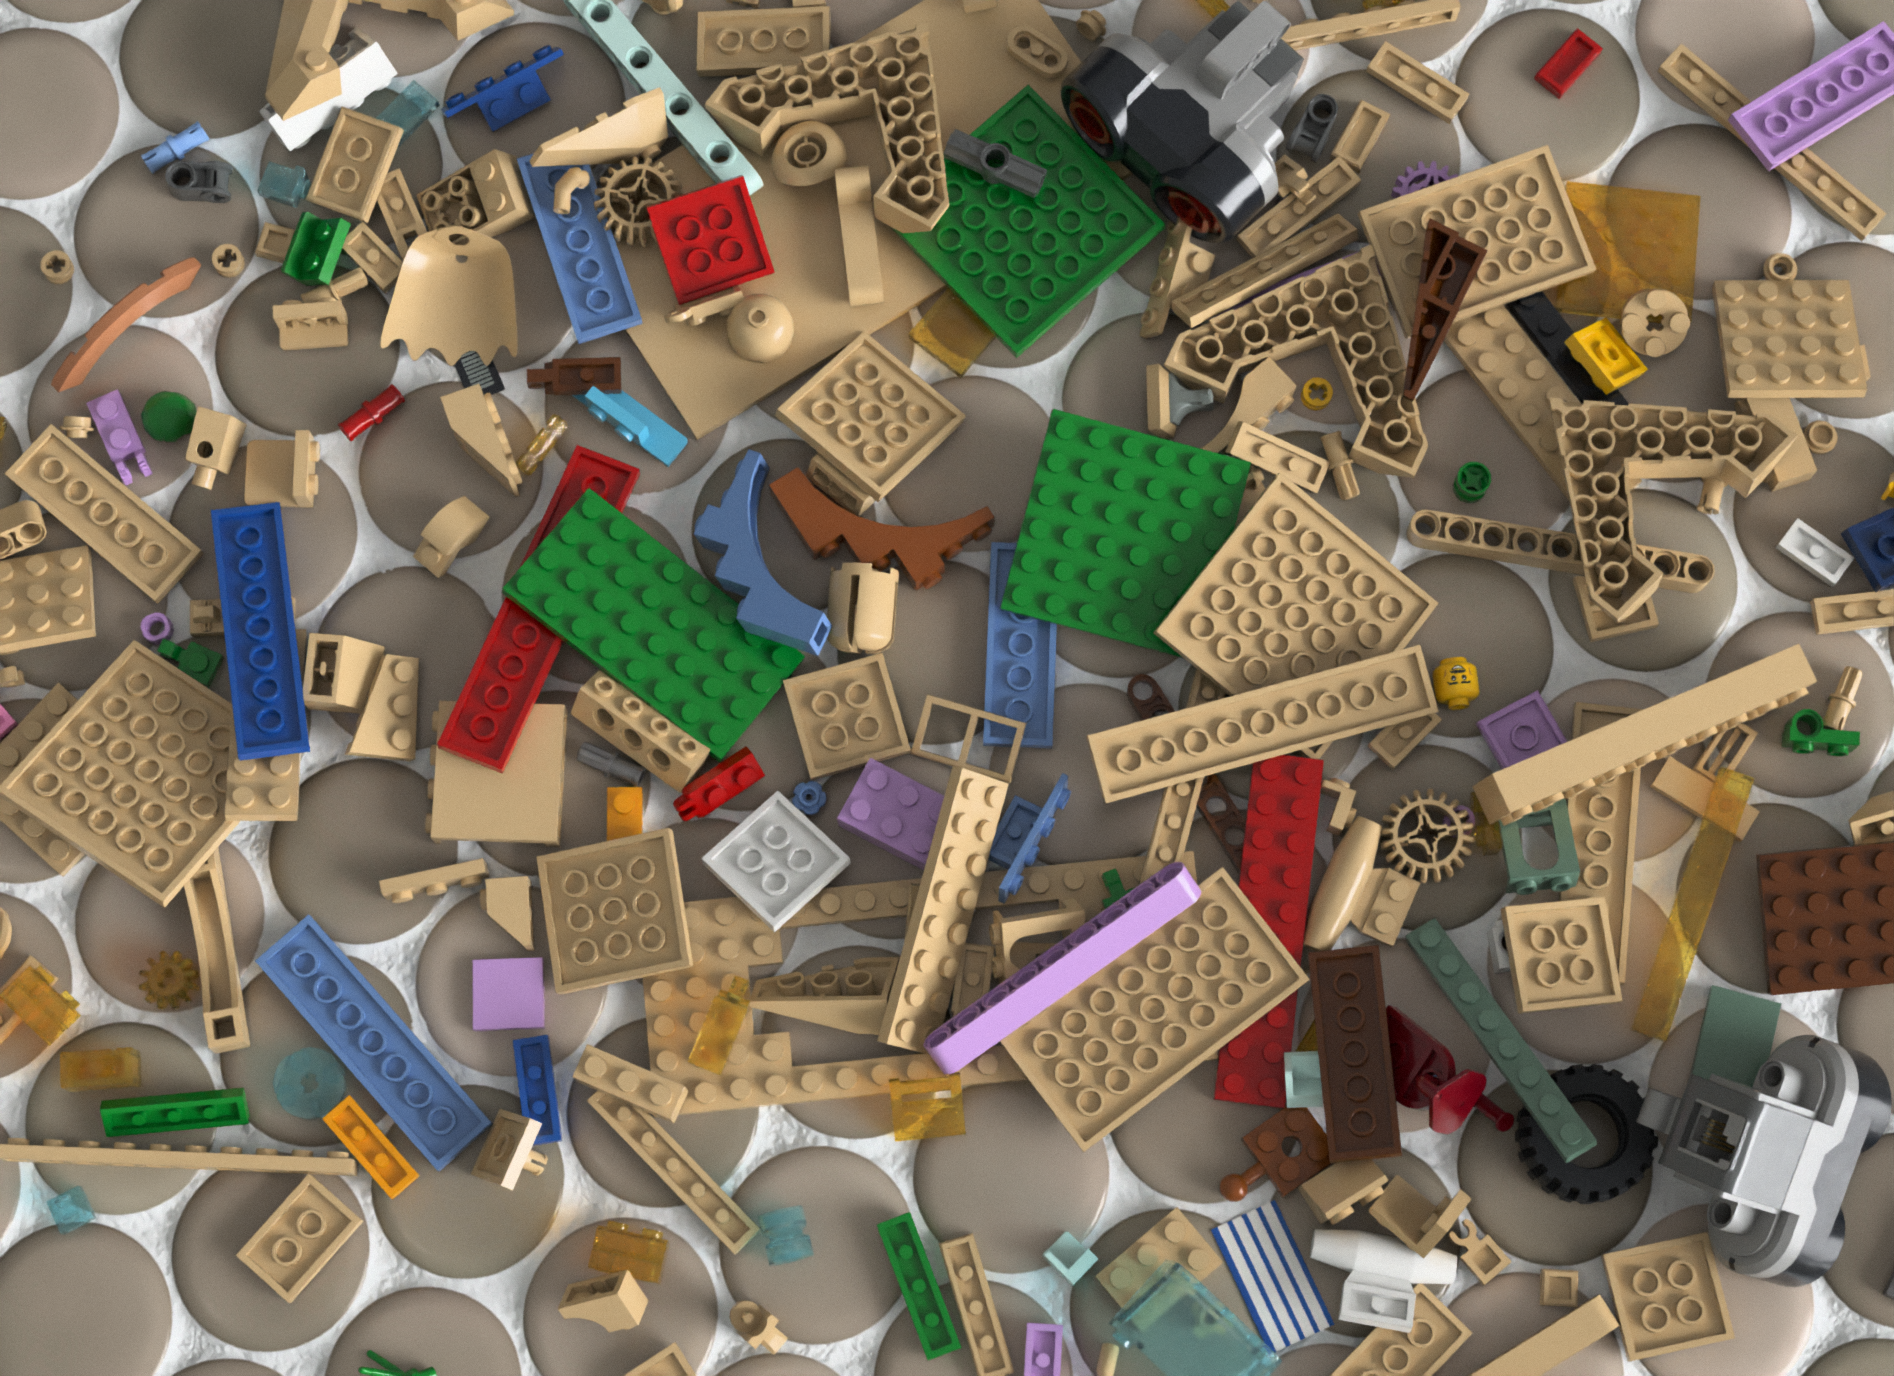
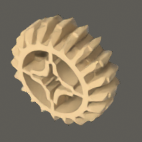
[594,156,684,247]
[1380,789,1475,884]

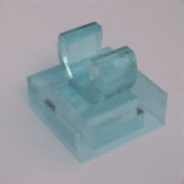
[46,1185,96,1235]

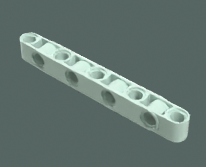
[563,0,764,195]

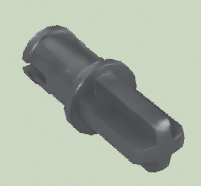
[577,742,646,787]

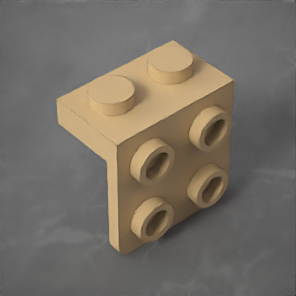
[244,430,320,508]

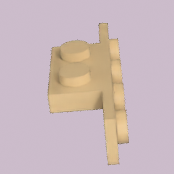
[1139,209,1215,339]

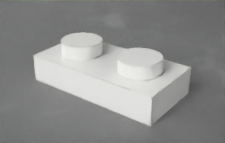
[1776,518,1854,587]

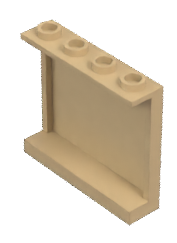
[425,701,568,847]

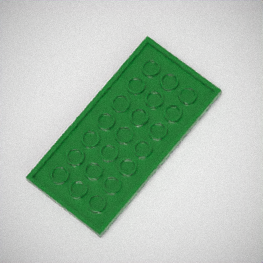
[501,488,805,763]

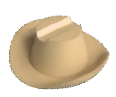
[771,121,847,186]

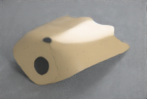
[380,225,517,366]

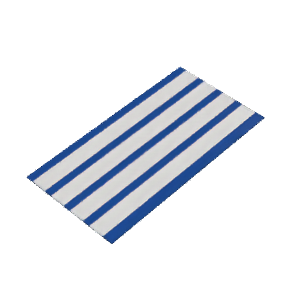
[1211,1200,1334,1355]

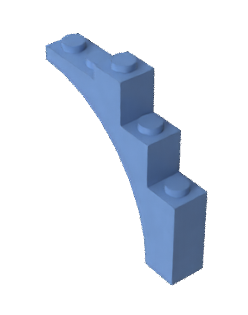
[694,449,832,656]

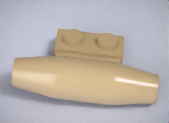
[1303,816,1421,952]

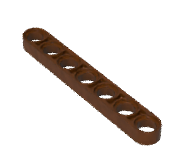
[1127,674,1246,874]

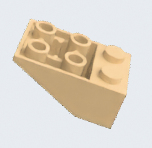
[417,149,536,245]
[440,384,523,497]

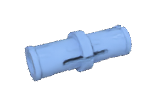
[141,121,210,174]

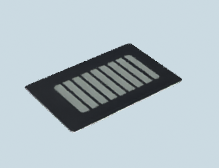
[454,351,505,395]

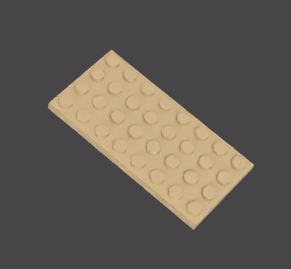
[999,867,1310,1153]

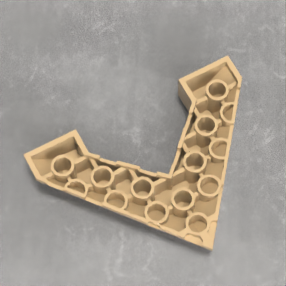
[265,0,514,121]
[705,21,949,233]
[1164,244,1428,478]
[1548,397,1798,622]

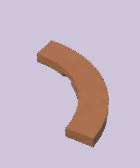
[51,257,201,392]

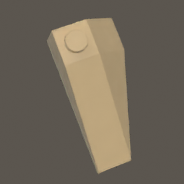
[749,957,900,1035]

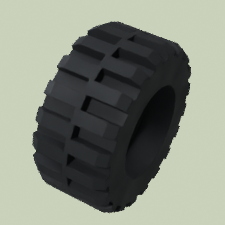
[1515,1064,1659,1204]

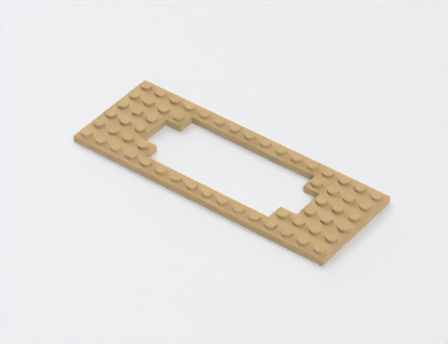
[643,851,1218,1118]

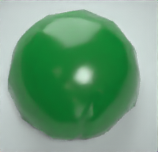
[141,391,197,442]

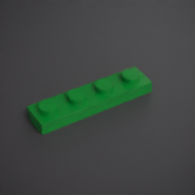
[100,1087,250,1137]
[877,1212,961,1361]

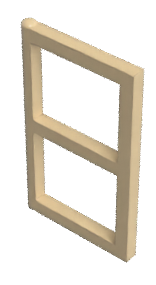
[910,694,1027,783]

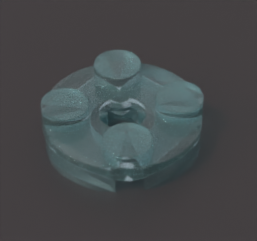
[273,1047,346,1120]

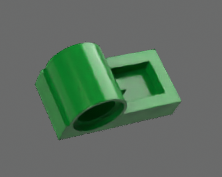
[1782,709,1860,757]

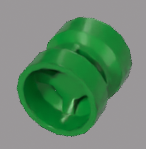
[1453,462,1491,503]

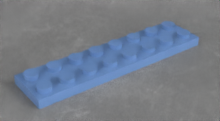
[255,914,493,1172]

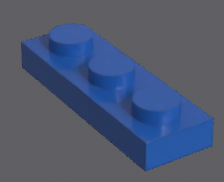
[513,1035,563,1146]

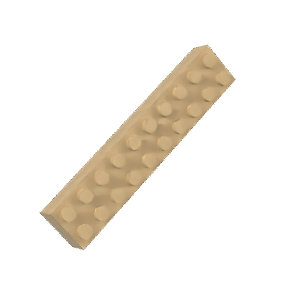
[1472,644,1817,826]

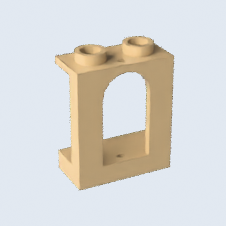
[989,898,1085,982]

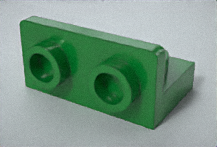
[281,212,351,286]

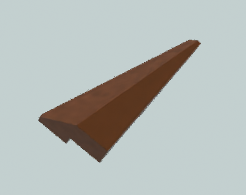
[1403,218,1488,402]

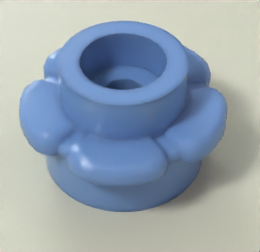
[792,781,827,815]

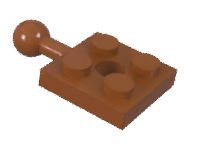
[1220,1106,1331,1202]

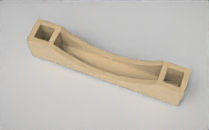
[1200,357,1297,456]
[184,847,251,1054]

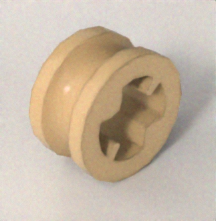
[212,244,245,278]
[41,250,74,284]

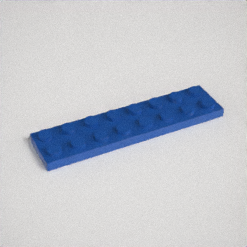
[211,502,310,761]

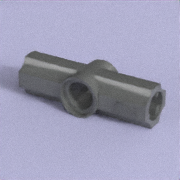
[943,129,1047,198]

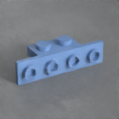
[988,773,1071,904]

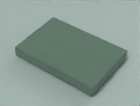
[1689,985,1781,1087]

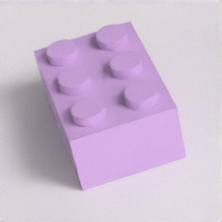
[837,758,944,871]

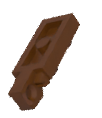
[527,357,622,395]

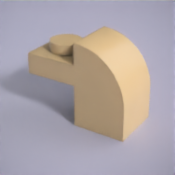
[413,496,490,578]

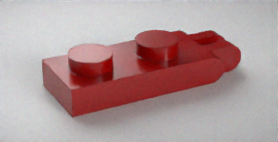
[673,746,765,821]

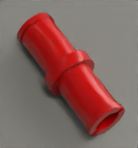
[338,384,405,442]

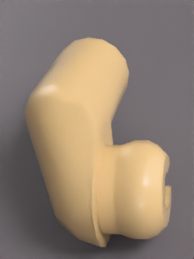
[553,167,590,214]
[1096,1343,1119,1376]

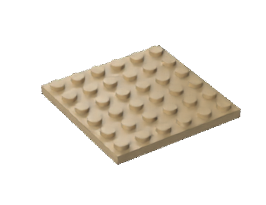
[1153,472,1439,759]
[0,640,240,908]

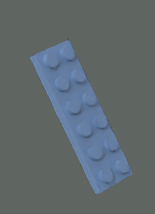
[517,153,643,344]
[983,542,1057,749]

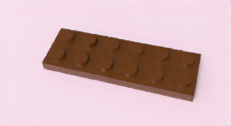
[1308,945,1403,1163]

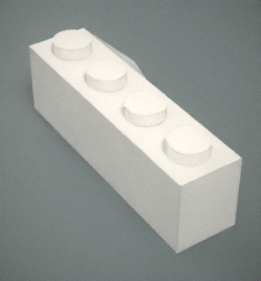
[259,26,398,151]

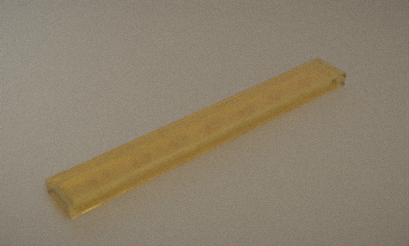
[1631,766,1755,1042]

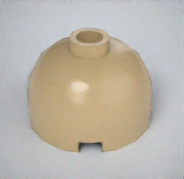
[727,294,794,363]

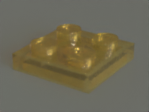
[908,288,996,378]

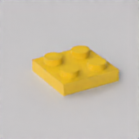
[1564,317,1648,395]

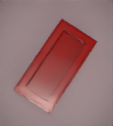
[1534,28,1603,99]

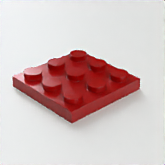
[646,175,775,305]

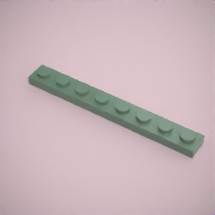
[1405,918,1597,1164]

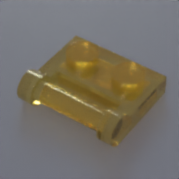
[889,1072,966,1142]

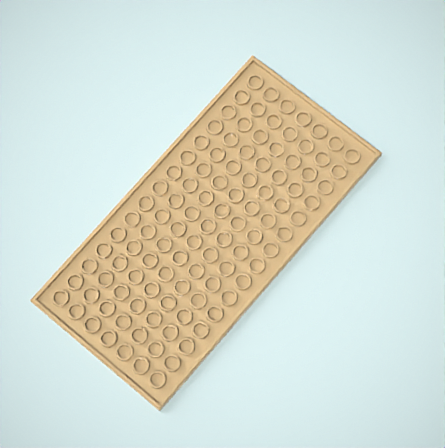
[613,0,1133,440]

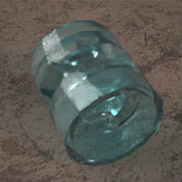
[758,1205,814,1266]

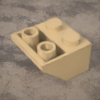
[303,633,385,714]
[1298,1159,1389,1226]

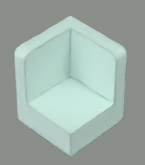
[1284,1051,1323,1108]
[1042,1232,1098,1286]

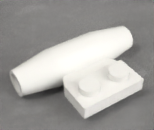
[1310,1229,1457,1333]

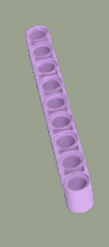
[923,862,1201,1074]

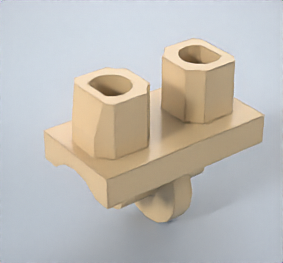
[729,1300,788,1355]

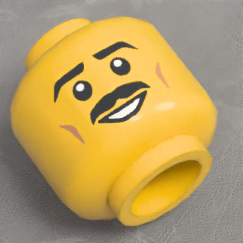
[1432,657,1480,710]

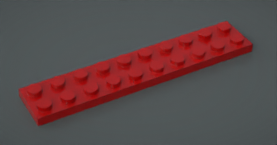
[437,445,640,774]
[1213,755,1324,1109]

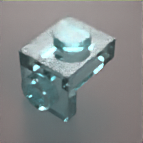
[257,161,310,208]

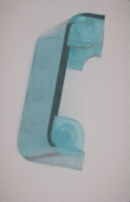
[1109,1259,1282,1376]

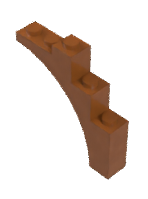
[769,467,995,591]

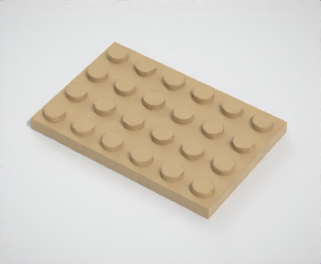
[1358,145,1596,339]

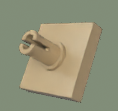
[471,1109,548,1191]

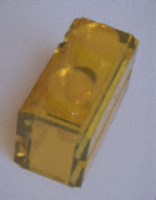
[0,964,81,1046]
[60,1047,141,1092]
[588,1221,670,1285]

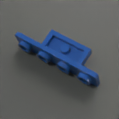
[441,45,564,131]

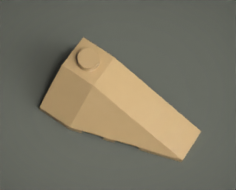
[529,87,668,167]

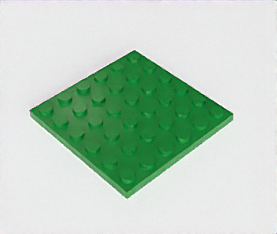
[888,85,1165,358]
[999,409,1251,659]

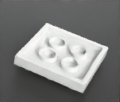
[701,791,851,932]

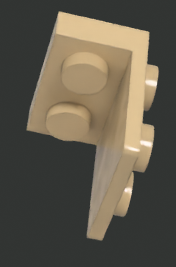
[1368,1175,1472,1259]

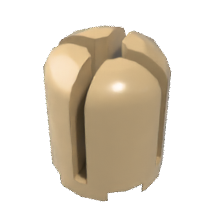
[827,562,899,655]

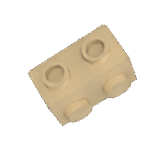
[273,298,348,350]

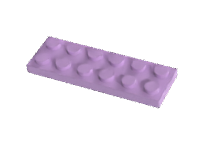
[1728,21,1894,171]

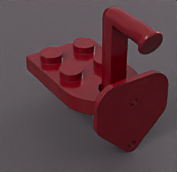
[1386,1005,1514,1134]

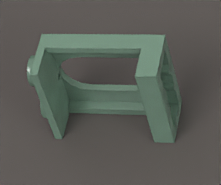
[1493,799,1580,895]

